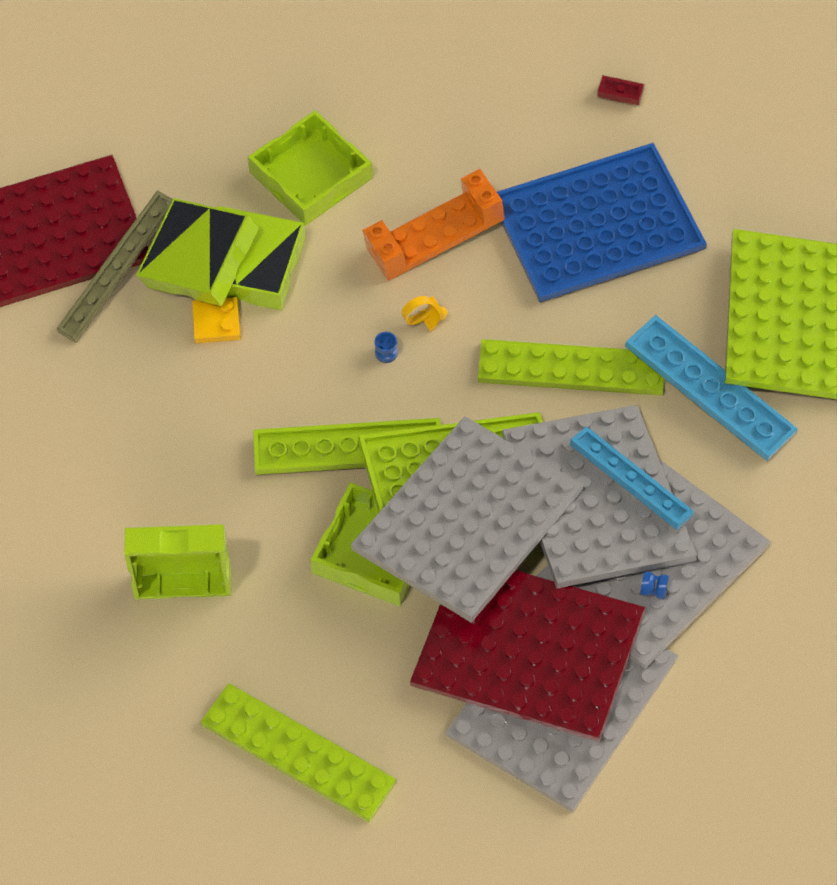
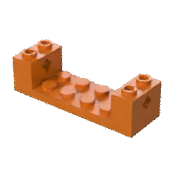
[362,169,505,281]

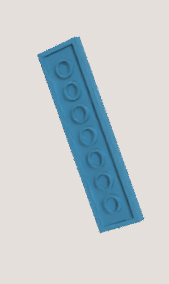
[625,315,798,461]

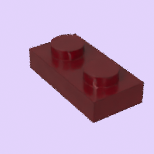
[597,75,645,106]

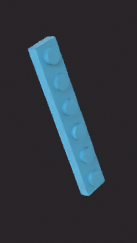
[570,426,694,530]

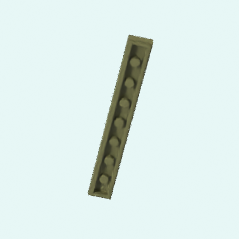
[56,190,173,343]

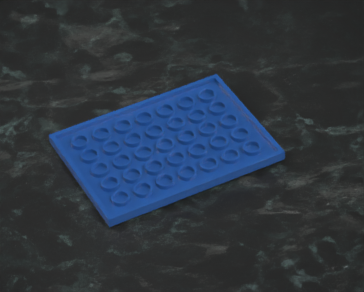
[497,142,707,302]

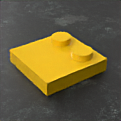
[192,297,241,344]

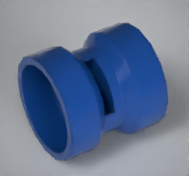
[374,332,398,363]
[640,571,669,600]

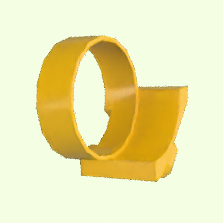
[401,296,448,332]

